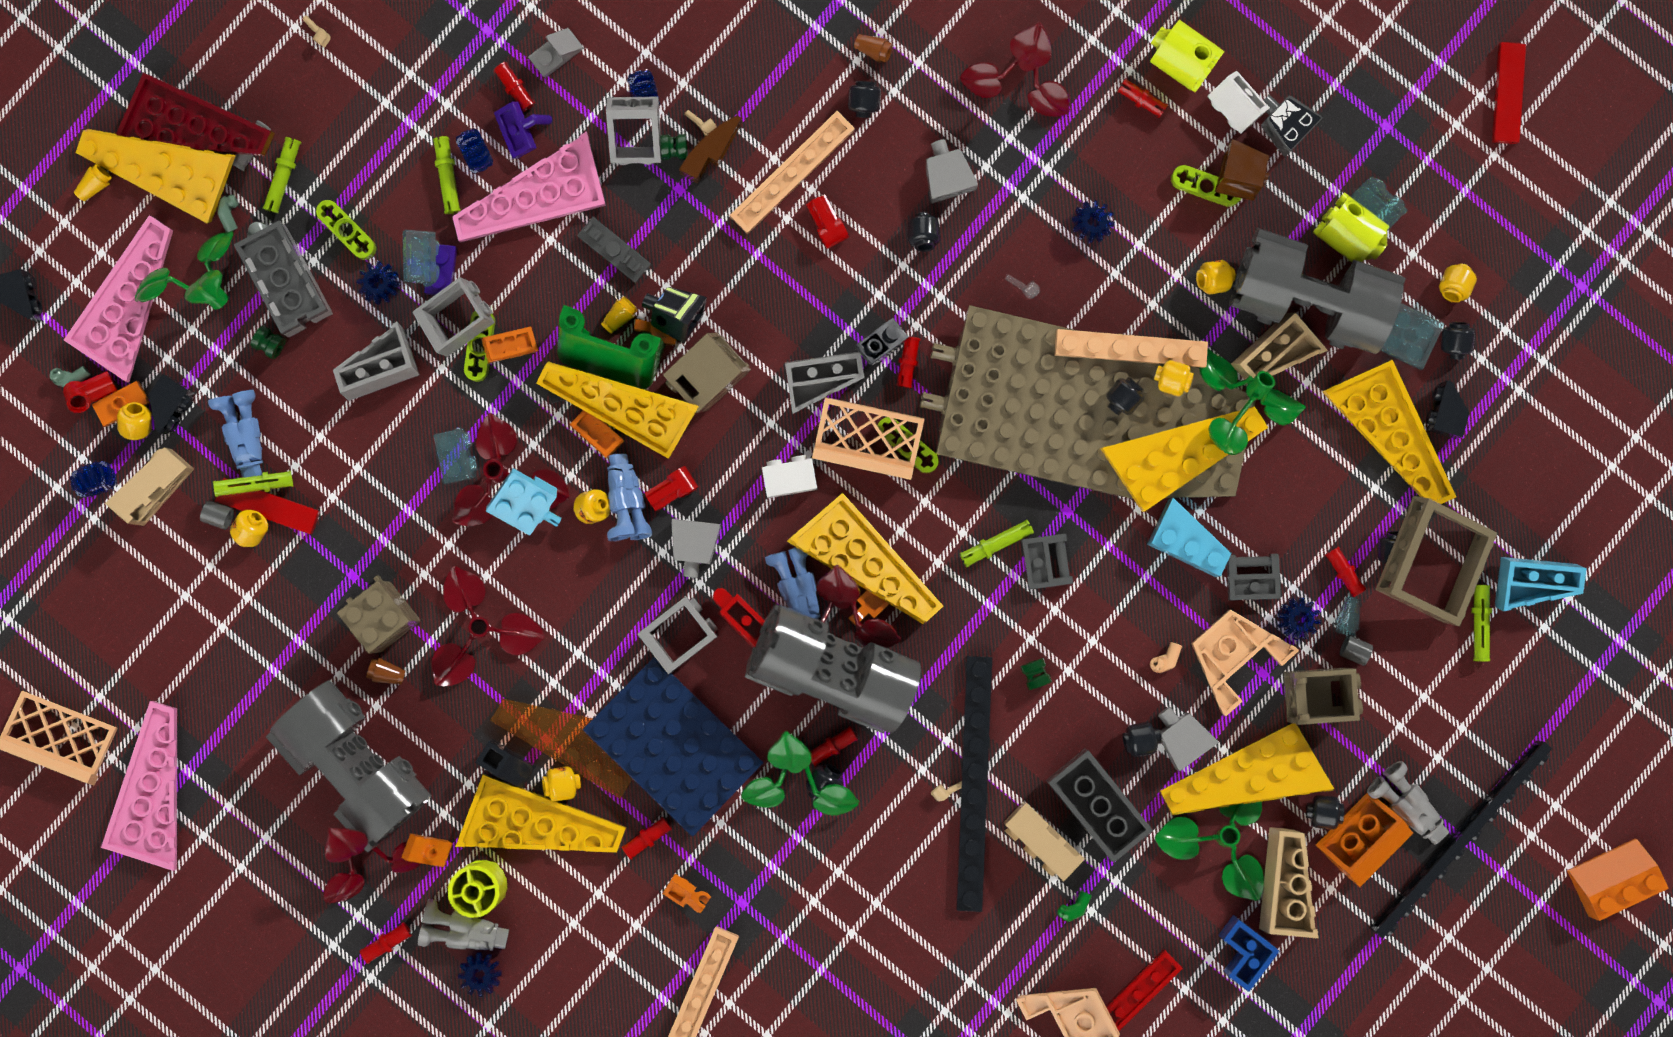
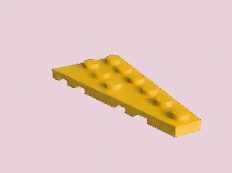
[76,129,236,223]

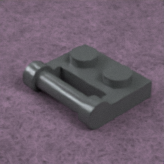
[1021,534,1073,590]
[1226,553,1281,600]

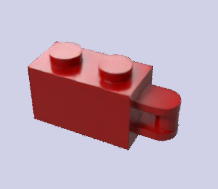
[713,588,765,648]

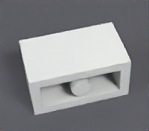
[1207,71,1270,134]
[762,455,817,498]

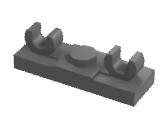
[577,217,652,284]

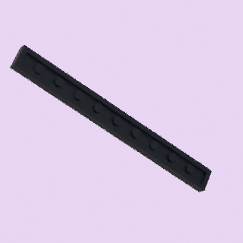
[956,656,992,912]
[1369,740,1552,939]

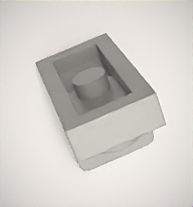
[528,28,584,79]

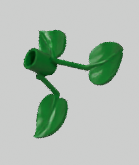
[135,231,234,310]
[1199,348,1306,455]
[741,731,860,815]
[1155,802,1264,901]

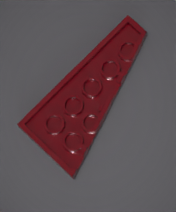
[116,72,275,156]

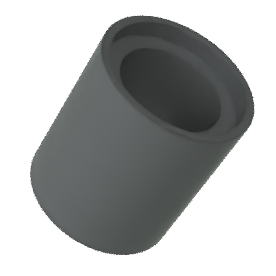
[200,500,234,530]
[1339,635,1373,666]

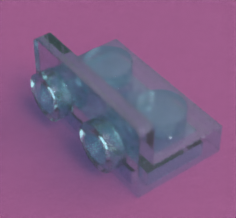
[1350,176,1408,231]
[403,230,439,287]
[433,427,478,484]

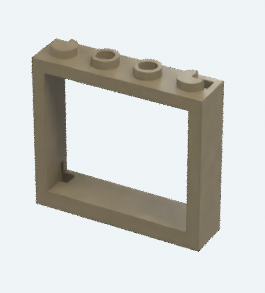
[1376,496,1497,627]

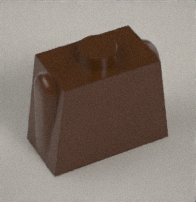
[1215,139,1269,201]

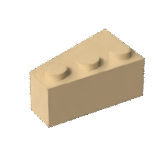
[1231,313,1328,380]
[105,447,194,526]
[1003,801,1085,881]

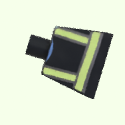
[642,287,707,344]

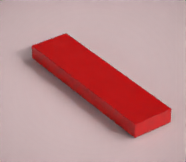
[1492,42,1526,144]
[215,478,321,535]
[1106,949,1183,1031]

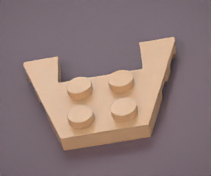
[1191,610,1299,716]
[1016,988,1120,1037]

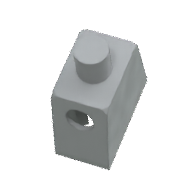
[925,139,978,204]
[672,519,721,578]
[1158,707,1219,771]

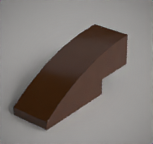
[679,115,742,184]

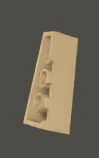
[1259,827,1318,938]

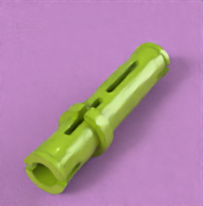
[433,136,461,214]
[262,137,301,214]
[213,471,293,497]
[959,519,1034,568]
[1471,585,1492,661]

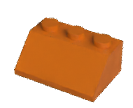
[1316,793,1413,887]
[1567,839,1669,921]

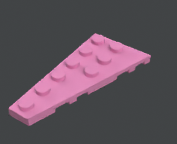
[453,131,606,242]
[64,215,173,383]
[101,701,177,871]

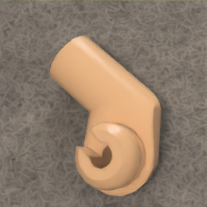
[1150,642,1182,673]

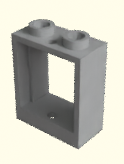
[606,97,661,165]
[413,277,495,357]
[638,596,718,674]

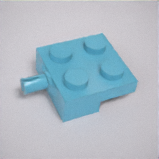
[486,468,562,535]

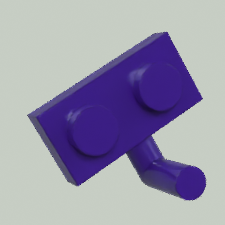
[494,102,552,159]
[406,243,457,295]

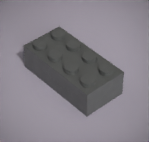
[1046,748,1153,863]

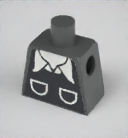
[1261,95,1323,157]

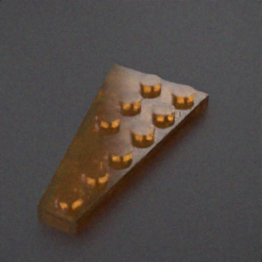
[490,698,633,799]

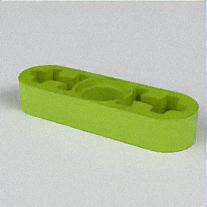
[1171,165,1241,207]
[316,200,376,260]
[464,310,495,382]
[878,417,938,473]

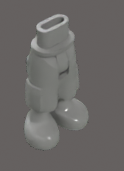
[1367,761,1449,845]
[418,899,509,951]

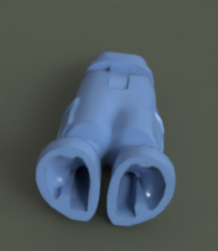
[208,390,263,478]
[607,454,652,541]
[765,547,821,620]

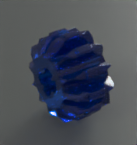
[627,70,660,106]
[456,128,493,174]
[1071,200,1115,244]
[356,261,401,305]
[70,461,117,498]
[1277,597,1321,640]
[458,952,502,997]

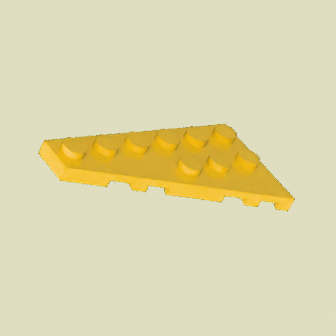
[1322,360,1456,504]
[536,361,699,459]
[1100,406,1269,512]
[787,493,943,624]
[1160,723,1334,815]
[455,774,626,852]

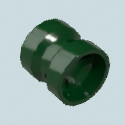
[660,134,687,160]
[250,325,286,359]
[1020,658,1052,690]

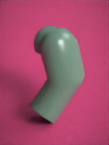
[217,195,238,233]
[49,366,91,387]

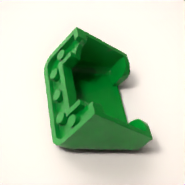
[557,305,666,389]

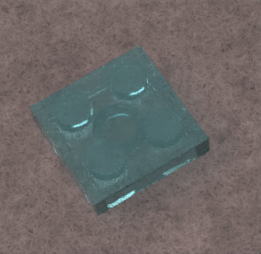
[1380,303,1444,370]

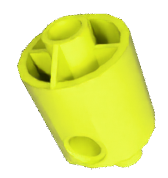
[1150,20,1224,93]
[1313,192,1389,262]
[448,860,507,918]

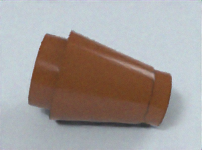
[854,34,893,63]
[366,658,406,685]

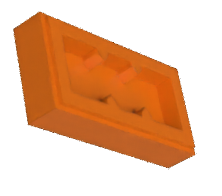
[481,327,538,364]
[92,381,150,427]
[570,410,624,459]
[401,834,453,867]

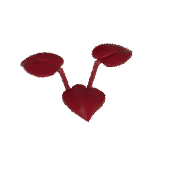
[960,22,1070,117]
[452,413,570,527]
[816,564,901,648]
[432,566,545,686]
[323,827,422,903]

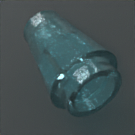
[1334,597,1361,636]

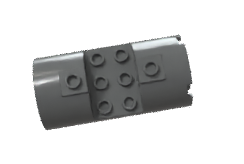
[1229,228,1406,354]
[745,605,921,734]
[266,680,432,852]

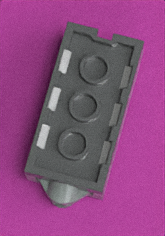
[234,221,333,337]

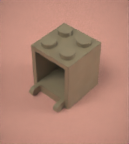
[663,333,751,413]
[337,575,421,653]
[1283,668,1363,725]

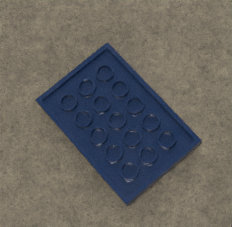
[583,657,763,837]

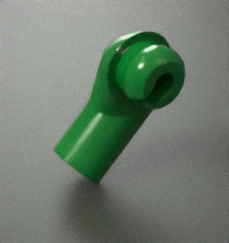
[1057,890,1092,922]

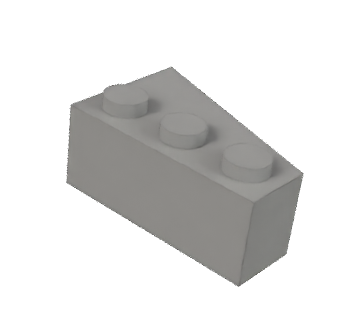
[333,321,420,401]
[785,352,864,414]

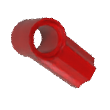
[806,195,849,249]
[63,371,118,413]
[644,466,698,511]

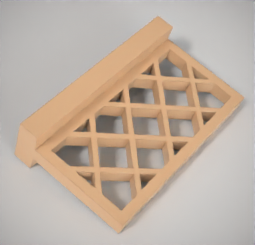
[812,397,924,480]
[0,691,118,785]

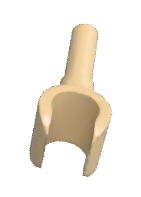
[303,15,331,47]
[685,110,716,136]
[931,781,962,801]

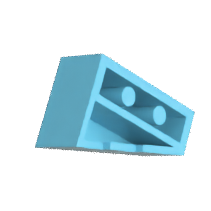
[1147,498,1231,577]
[1495,557,1587,611]

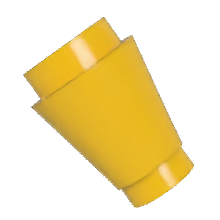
[74,164,111,202]
[601,296,638,334]

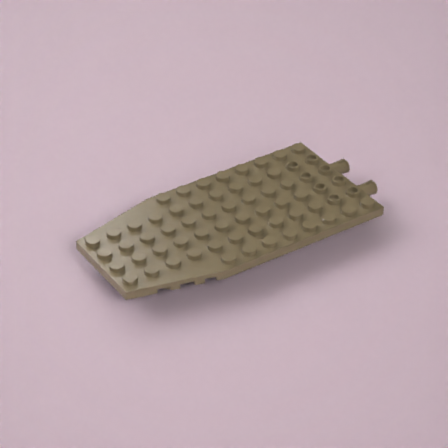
[920,305,1256,499]

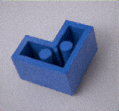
[1218,915,1280,992]

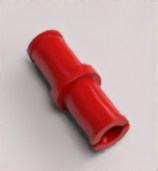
[493,62,536,112]
[1117,78,1168,118]
[896,336,921,388]
[1325,547,1366,598]
[810,726,858,766]
[622,817,672,860]
[360,922,412,964]

